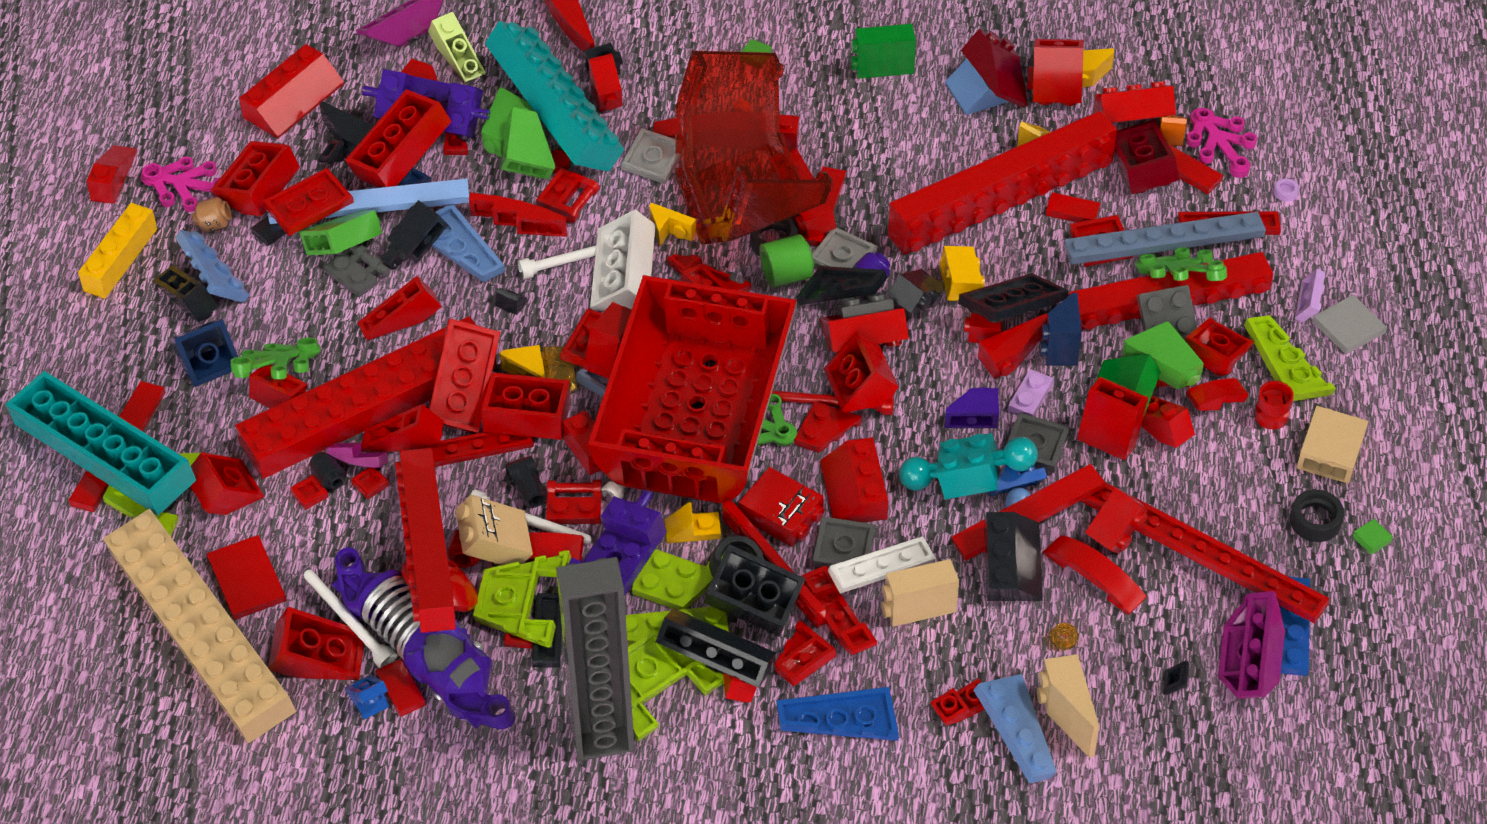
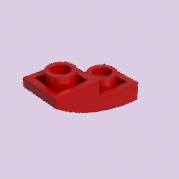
[1186,378,1249,411]
[526,532,584,562]
[930,678,984,726]

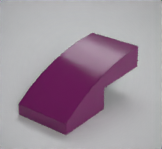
[327,442,388,467]

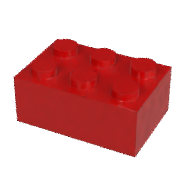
[481,372,571,440]

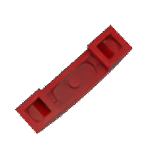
[1043,535,1147,615]
[801,565,877,655]

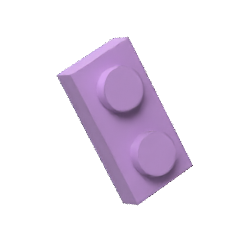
[1295,268,1325,322]
[1008,369,1054,416]

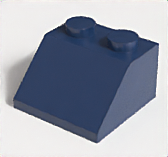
[1040,293,1081,366]
[170,319,238,387]

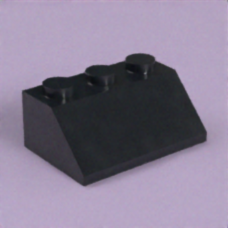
[984,512,1043,601]
[703,544,806,637]

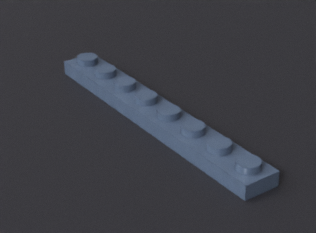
[1064,212,1266,265]

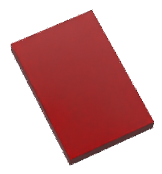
[263,168,354,236]
[206,535,287,620]

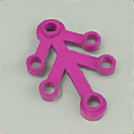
[1186,108,1257,178]
[141,157,221,212]

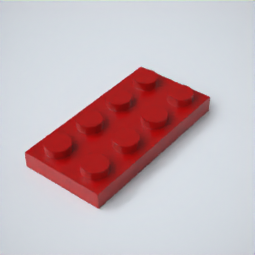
[428,319,501,434]

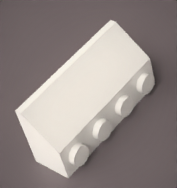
[590,209,656,311]

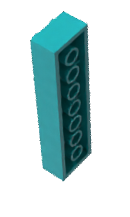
[484,21,625,172]
[5,371,196,516]

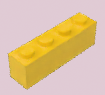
[78,203,157,299]

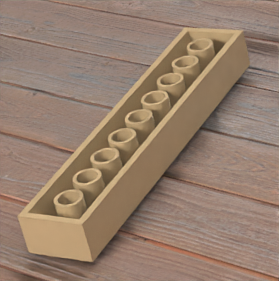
[103,509,296,743]

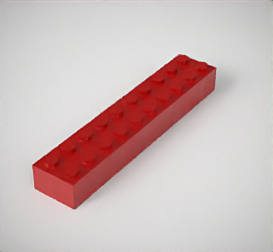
[888,111,1117,255]
[235,316,497,479]

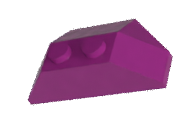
[356,0,442,47]
[1218,591,1285,699]

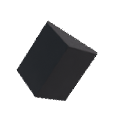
[495,288,528,315]

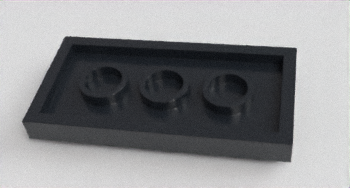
[958,273,1069,323]

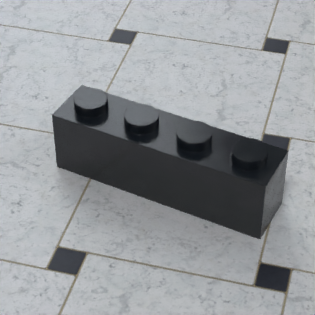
[655,608,776,688]

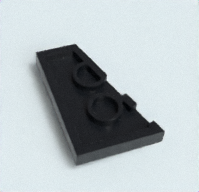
[796,266,887,305]

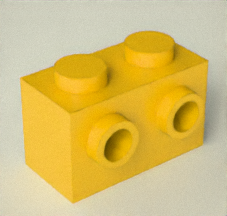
[939,246,985,301]

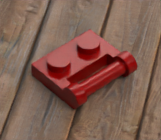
[536,168,600,223]
[546,479,602,525]

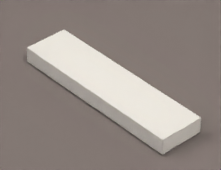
[828,536,936,593]

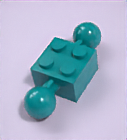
[899,433,1038,500]

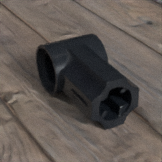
[505,456,547,508]

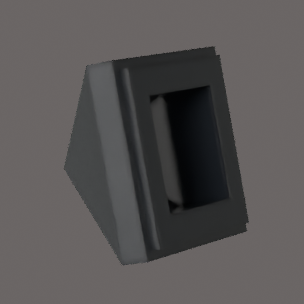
[318,141,345,163]
[1163,660,1189,695]

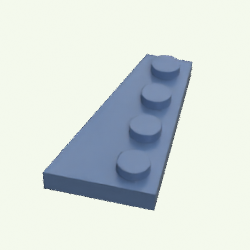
[432,204,505,283]
[175,230,250,302]
[974,674,1057,784]

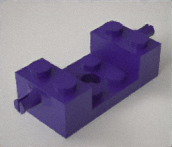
[362,69,490,138]
[568,490,667,596]

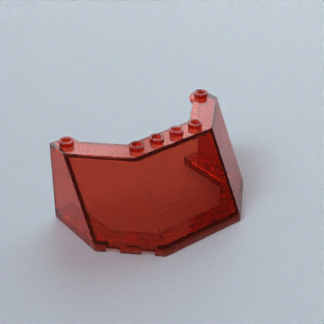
[675,50,833,245]

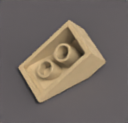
[1037,654,1099,757]

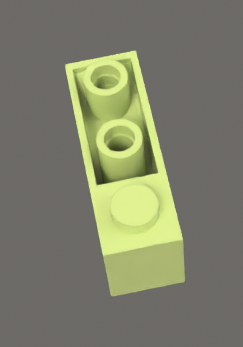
[428,12,486,83]

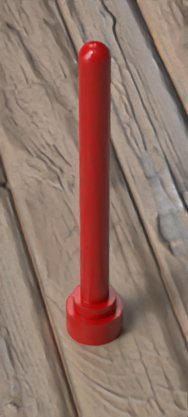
[772,390,894,416]

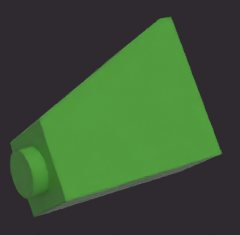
[482,87,539,158]
[501,107,555,179]
[299,210,382,255]
[1122,321,1204,390]

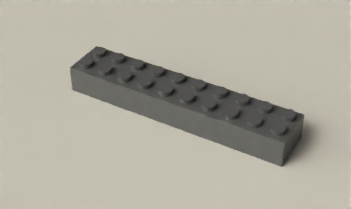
[556,557,635,762]

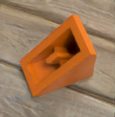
[1159,116,1187,146]

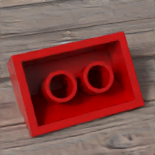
[1093,81,1176,123]
[211,141,300,216]
[819,305,909,354]
[823,331,899,412]
[820,437,888,523]

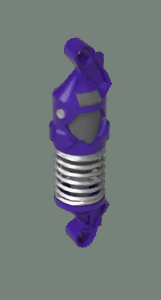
[332,547,516,730]

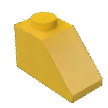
[1082,48,1114,88]

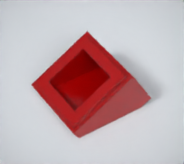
[723,672,757,703]

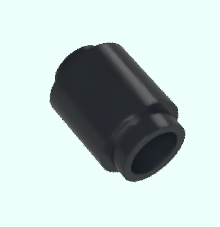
[309,452,346,490]

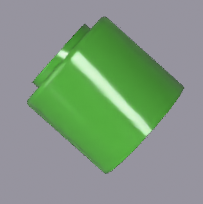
[759,234,814,288]

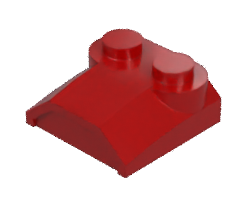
[1185,317,1254,376]

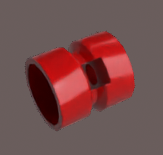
[1255,381,1294,430]

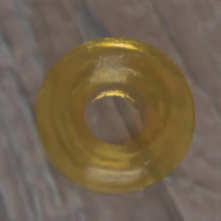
[1050,623,1079,650]

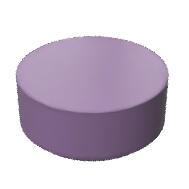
[1273,178,1299,202]

